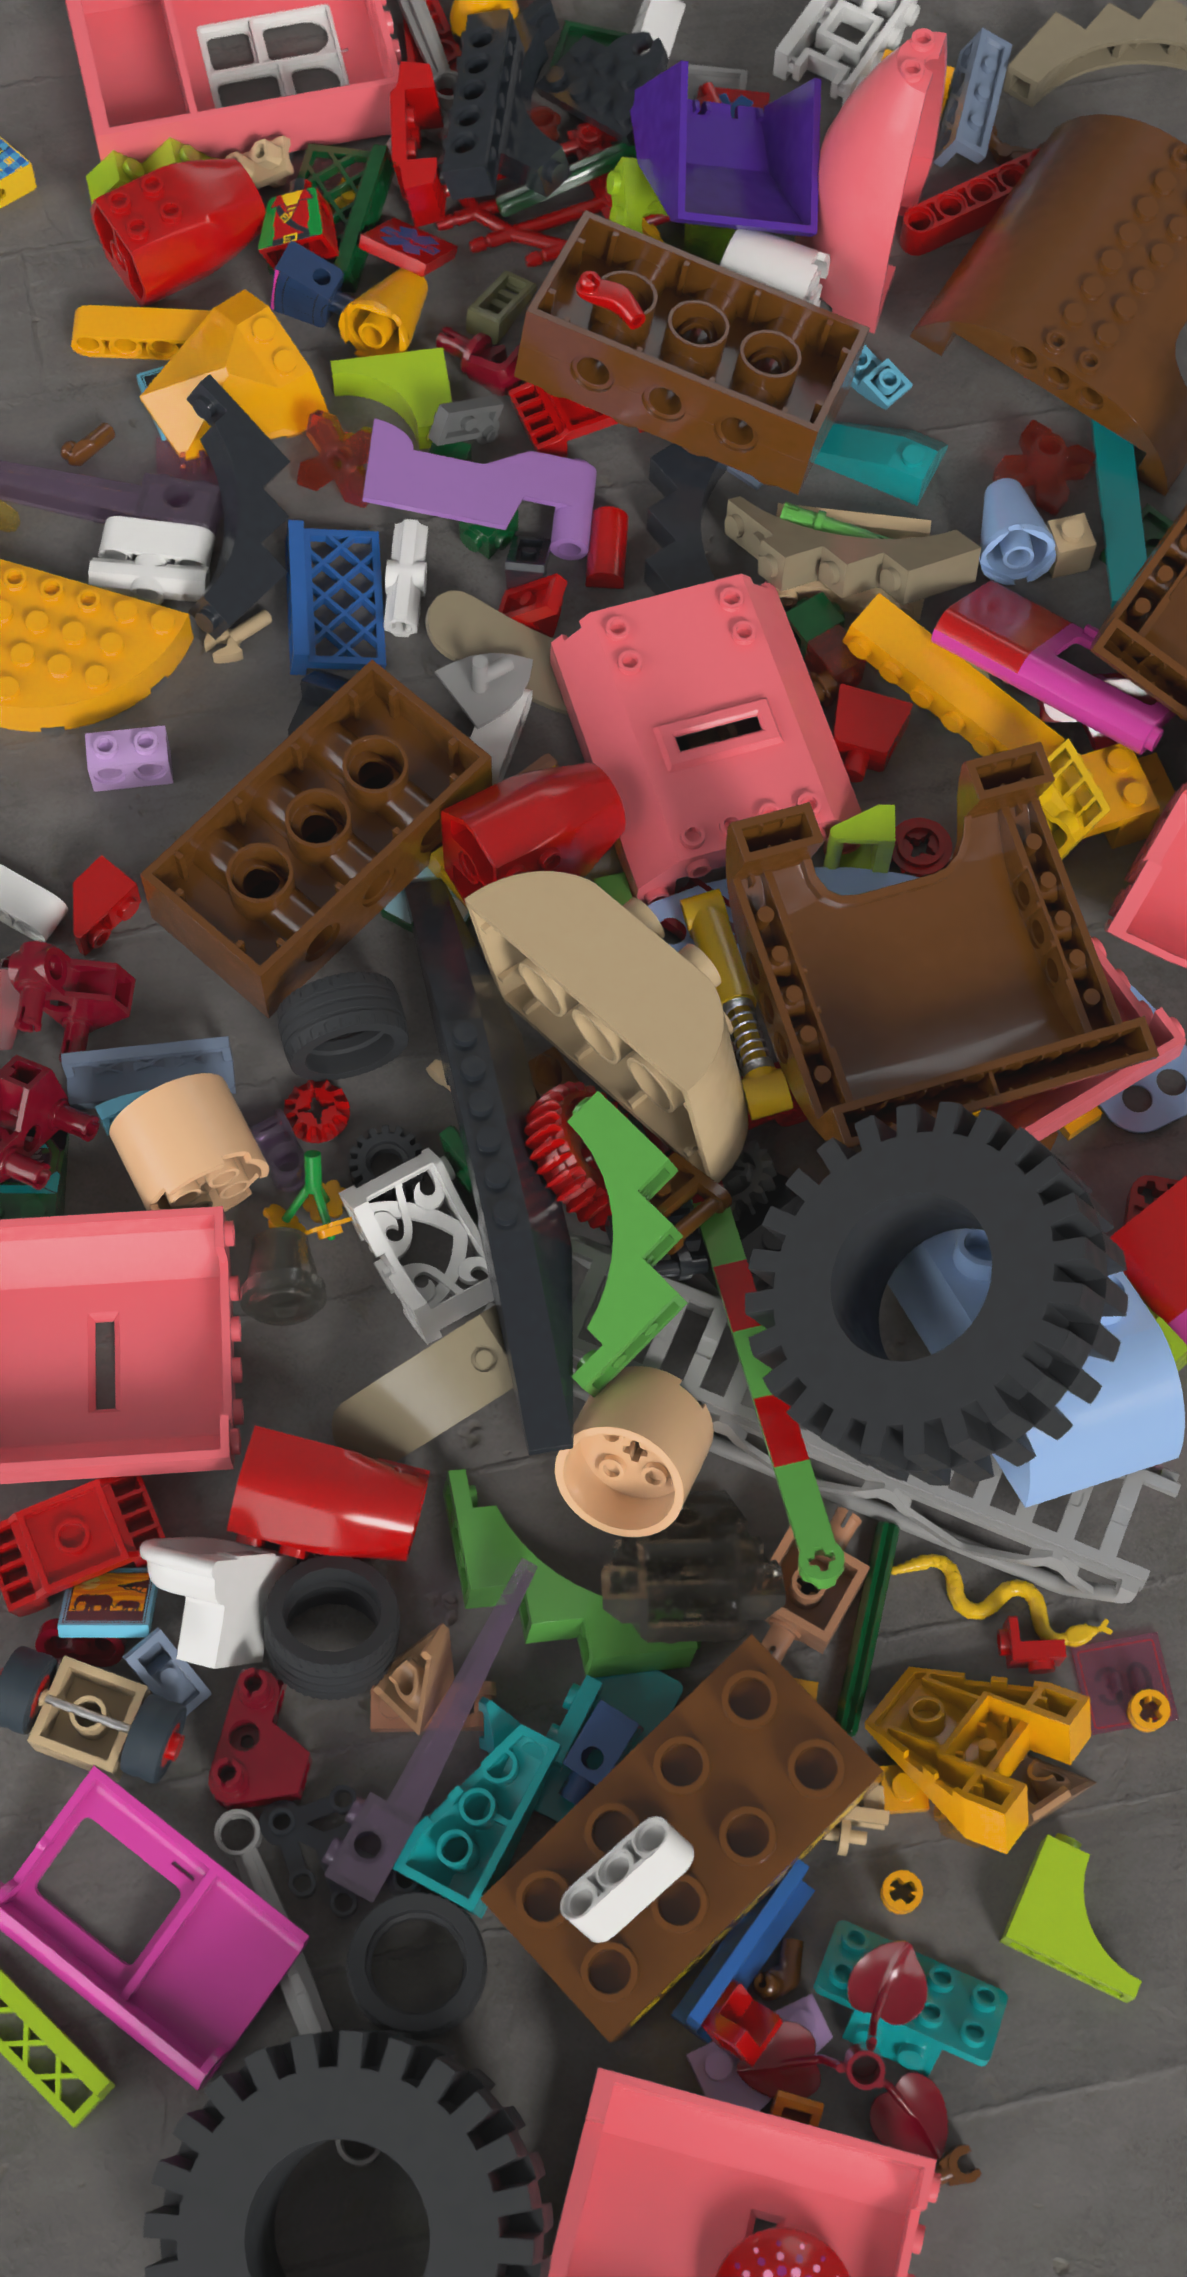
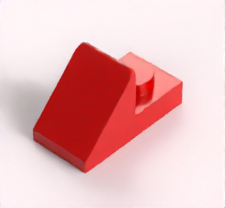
[498,573,568,638]

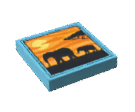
[58,1568,158,1638]

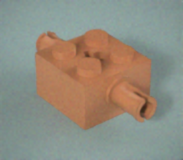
[745,1507,870,1664]

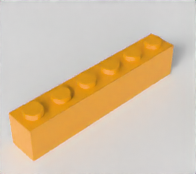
[842,593,1065,758]

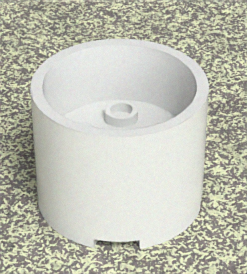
[720,229,830,307]

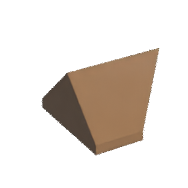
[372,1623,454,1736]
[1010,1755,1097,1831]

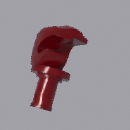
[436,326,523,396]

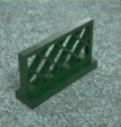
[267,144,395,293]

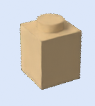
[1046,513,1096,578]

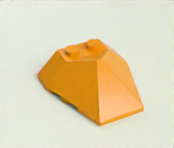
[140,289,330,462]

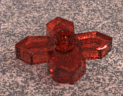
[296,410,372,508]
[993,420,1096,515]

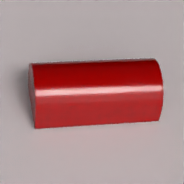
[585,506,629,589]

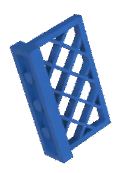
[284,520,386,675]
[670,1859,815,2044]

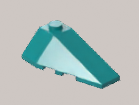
[814,421,948,506]
[393,1724,562,1919]

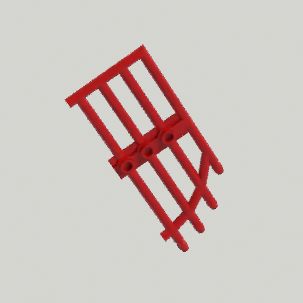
[436,82,722,267]

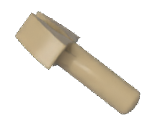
[204,609,272,663]

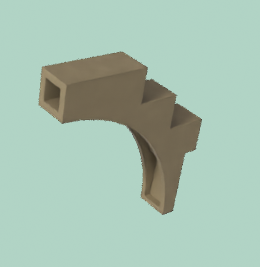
[1003,0,1187,108]
[724,496,981,605]

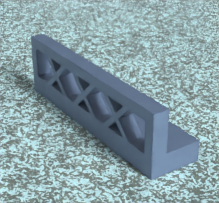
[933,28,1012,168]
[61,1036,236,1110]

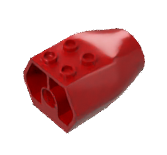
[90,158,266,307]
[441,762,626,906]
[226,1425,430,1562]

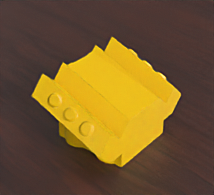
[1039,738,1111,859]

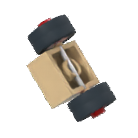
[0,1646,187,1784]

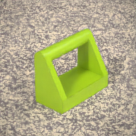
[823,804,895,873]

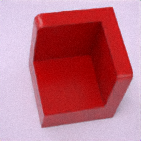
[701,1980,783,2067]

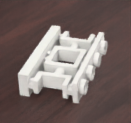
[773,0,920,106]

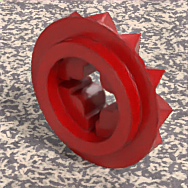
[891,818,952,877]
[284,1080,350,1143]

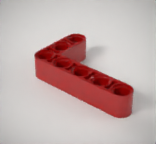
[899,148,1041,256]

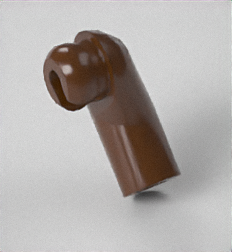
[60,423,115,466]
[753,1938,804,2001]

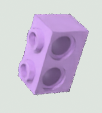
[85,725,173,792]

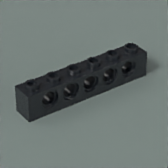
[438,8,520,200]

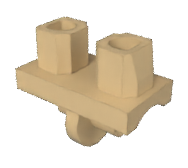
[226,136,294,190]
[823,1785,890,1856]

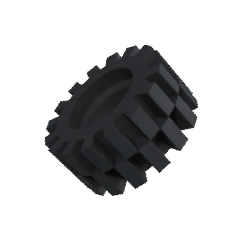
[349,1125,426,1203]

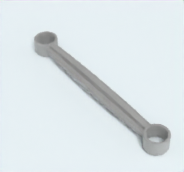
[397,0,458,114]
[214,1809,382,2167]

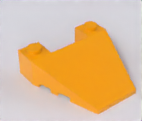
[865,1667,1091,1854]

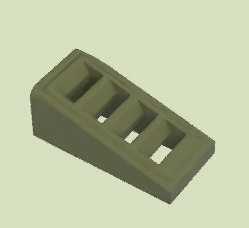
[466,270,537,345]

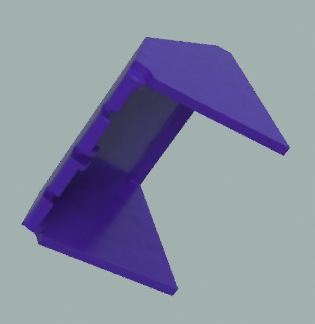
[630,61,821,237]

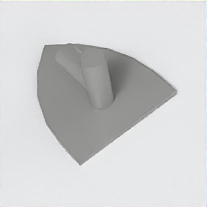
[435,653,533,729]

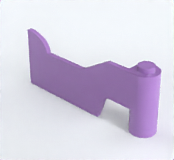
[362,418,597,560]

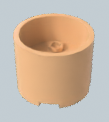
[109,1073,269,1212]
[555,1366,714,1537]

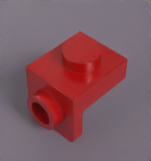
[997,1616,1067,1674]

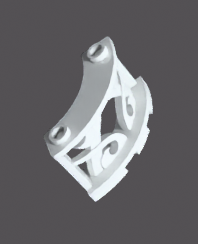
[339,1147,494,1345]

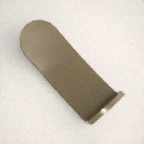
[425,591,569,716]
[331,1304,514,1462]

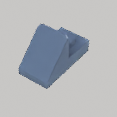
[123,1627,212,1716]

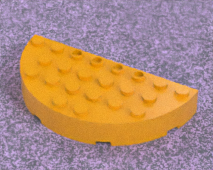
[0,559,194,732]

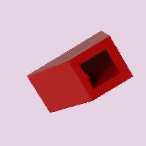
[73,855,142,956]

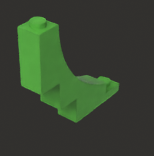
[567,1091,688,1398]
[443,1469,701,1678]

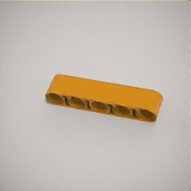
[71,305,211,360]

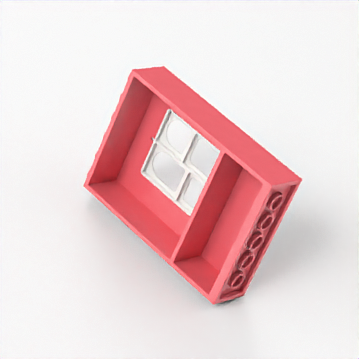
[65,0,401,163]

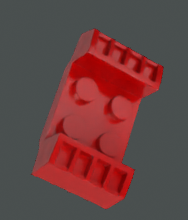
[390,61,447,228]
[508,382,645,458]
[0,1475,166,1617]

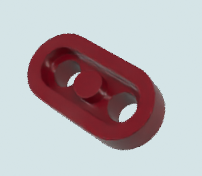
[35,1618,127,1667]

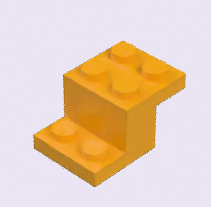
[1081,744,1175,849]

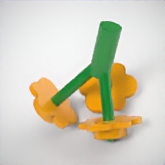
[262,1150,353,1241]

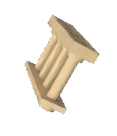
[776,503,931,620]

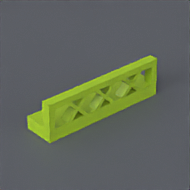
[0,1968,116,2129]

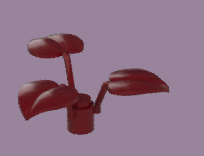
[736,1940,948,2160]

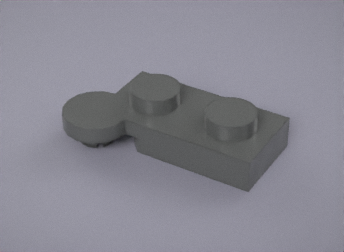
[428,395,504,446]

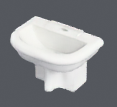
[140,1537,297,1669]

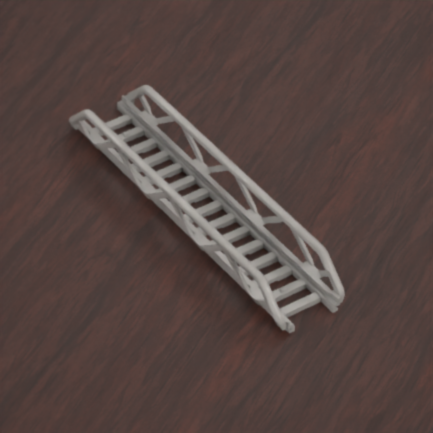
[485,1234,1181,1604]

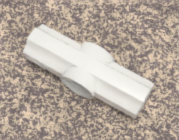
[384,519,428,637]
[88,554,210,605]

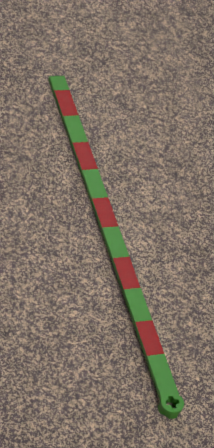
[594,872,845,1589]

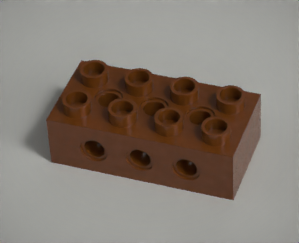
[514,210,870,495]
[140,660,492,1019]

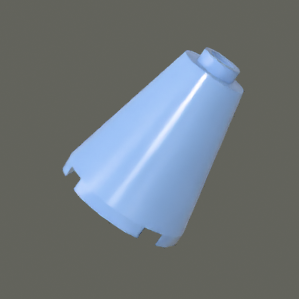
[979,478,1056,585]

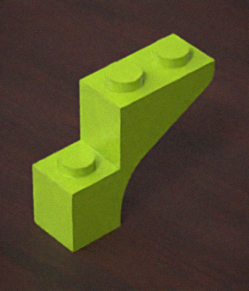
[86,137,217,204]

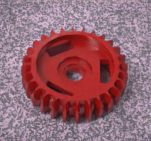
[524,1081,637,1232]

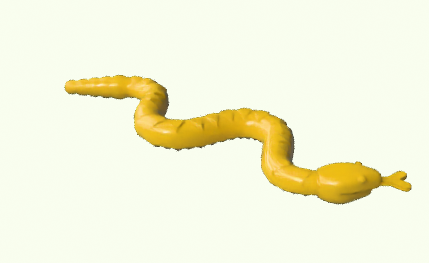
[891,1554,1113,1647]

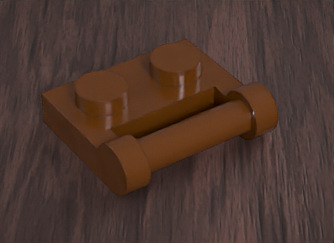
[649,1152,732,1255]

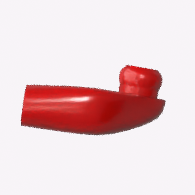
[576,271,646,330]

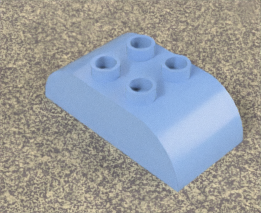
[888,1228,1185,1508]

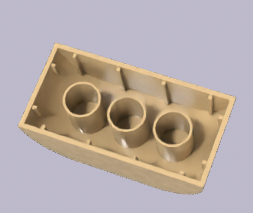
[464,871,748,1183]

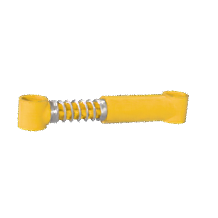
[680,889,793,1120]

